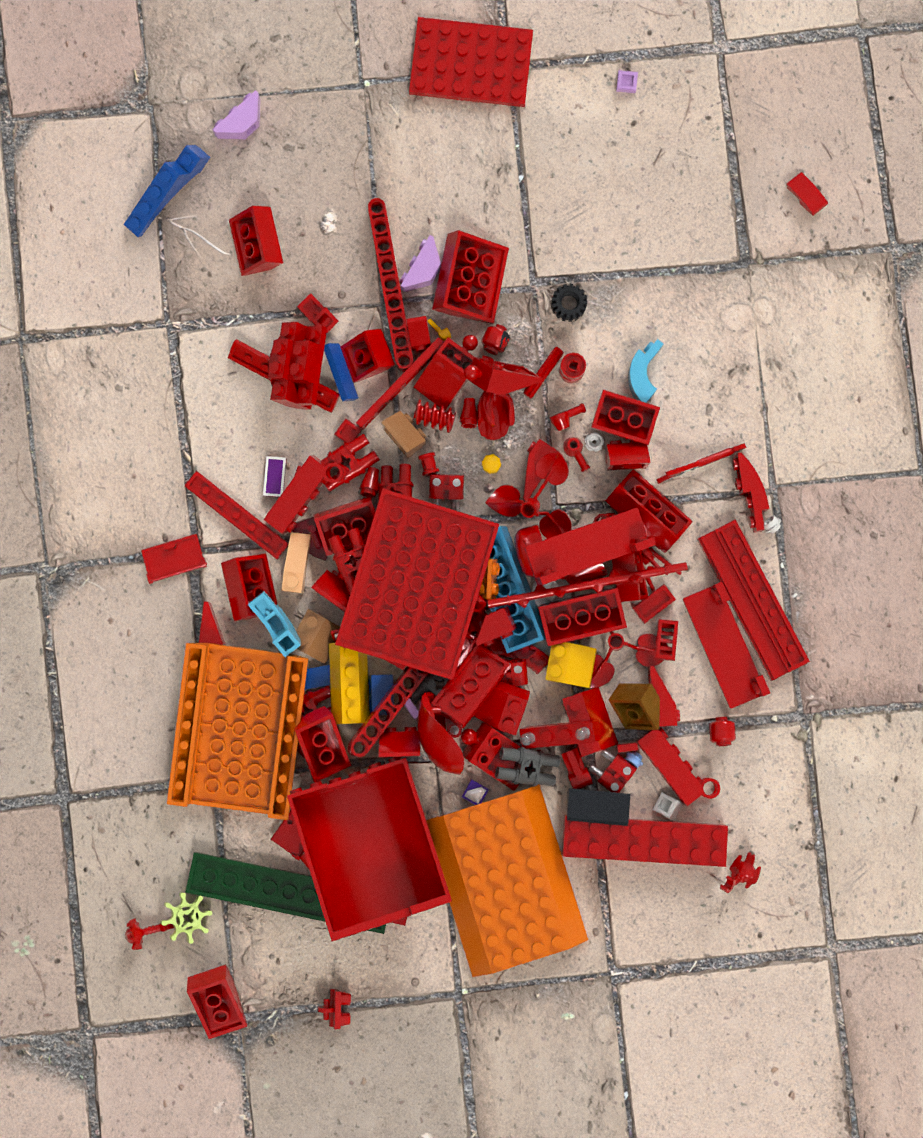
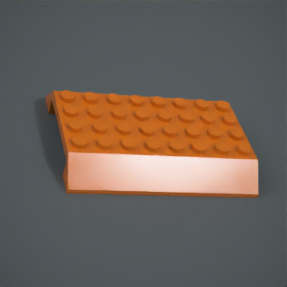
[167,643,308,820]
[426,785,588,977]

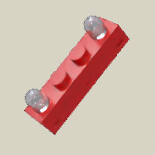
[519,719,602,749]

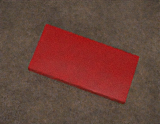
[431,645,511,729]

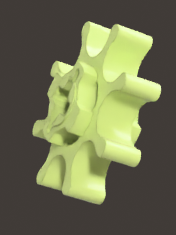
[160,892,212,944]

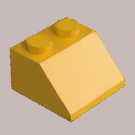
[545,642,597,688]

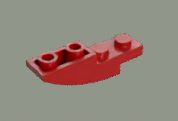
[732,453,770,533]

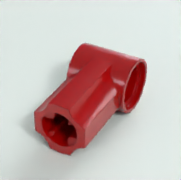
[561,748,593,789]

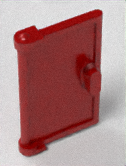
[141,534,207,584]
[270,810,304,861]

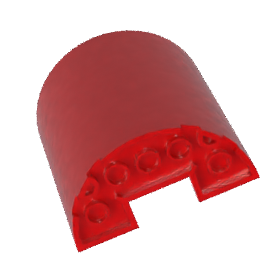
[287,757,452,942]

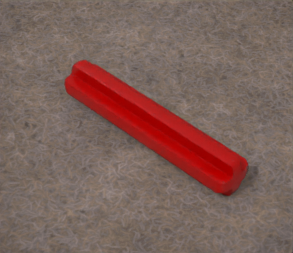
[523,347,564,399]

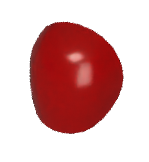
[417,692,464,775]

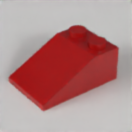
[474,681,530,736]
[379,727,421,757]
[187,964,247,1039]

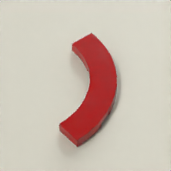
[466,636,549,675]

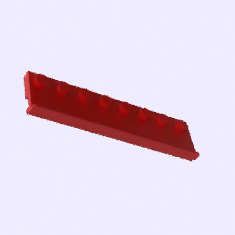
[697,519,810,681]

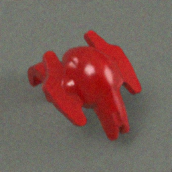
[468,595,488,638]
[720,852,761,893]
[125,918,174,950]

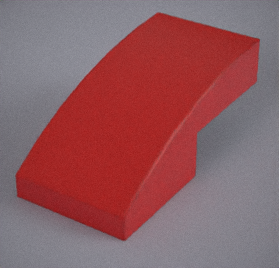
[786,172,828,216]
[296,293,339,334]

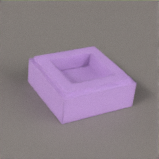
[616,70,638,93]
[404,698,418,719]

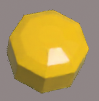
[482,454,501,474]

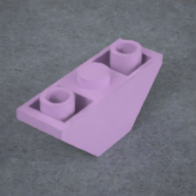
[212,90,261,139]
[399,235,441,292]

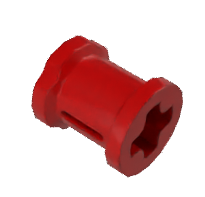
[418,452,439,476]

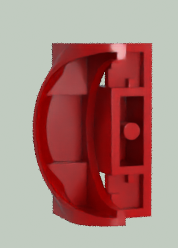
[268,322,327,410]

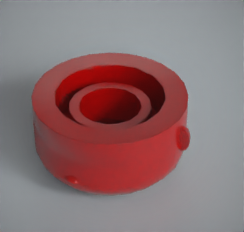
[514,524,542,577]

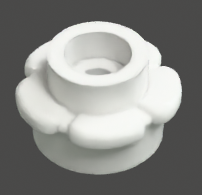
[585,432,604,452]
[764,515,781,533]

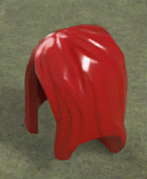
[477,391,515,440]

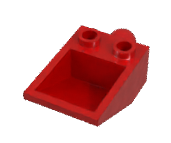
[413,335,478,411]
[464,356,543,395]
[461,722,530,791]

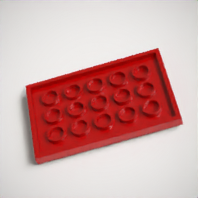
[409,17,533,107]

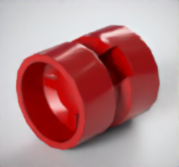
[559,352,586,383]

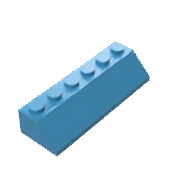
[489,526,546,653]

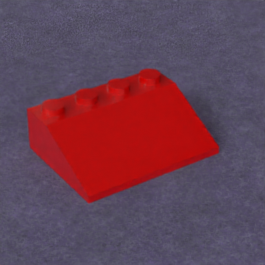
[432,230,509,324]

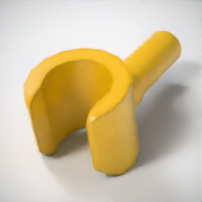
[427,318,451,341]

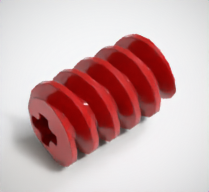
[413,399,457,433]

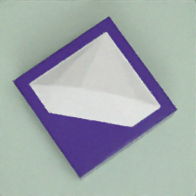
[462,779,489,805]

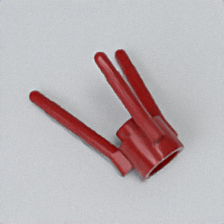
[641,547,682,591]

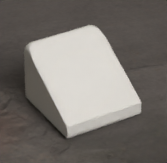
[653,792,683,821]

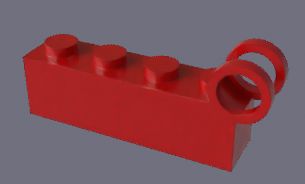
[263,455,347,534]
[593,512,648,602]
[635,728,721,806]

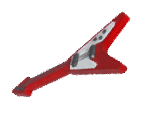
[656,443,747,484]

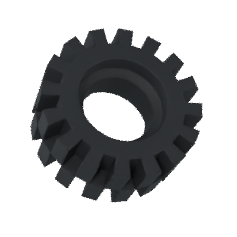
[551,283,588,322]

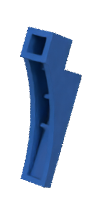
[123,145,211,237]

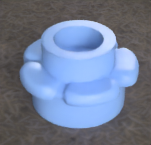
[625,751,643,769]

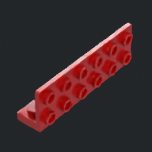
[525,508,656,586]
[683,582,770,709]

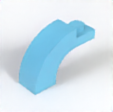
[628,339,663,403]
[248,591,301,657]

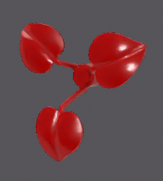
[485,452,572,539]
[590,631,671,688]

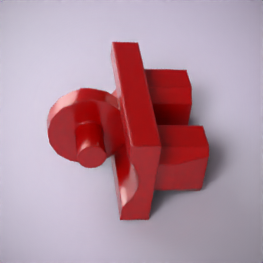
[317,989,351,1029]

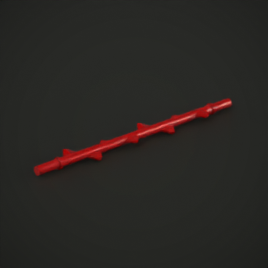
[487,562,688,608]

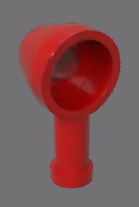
[549,403,586,431]
[563,437,591,472]

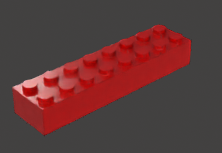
[562,814,728,867]

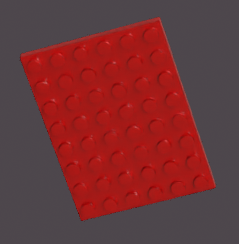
[335,489,499,680]

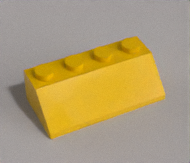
[329,643,370,724]

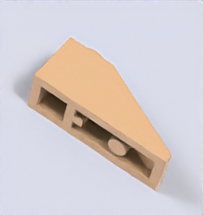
[281,532,311,594]

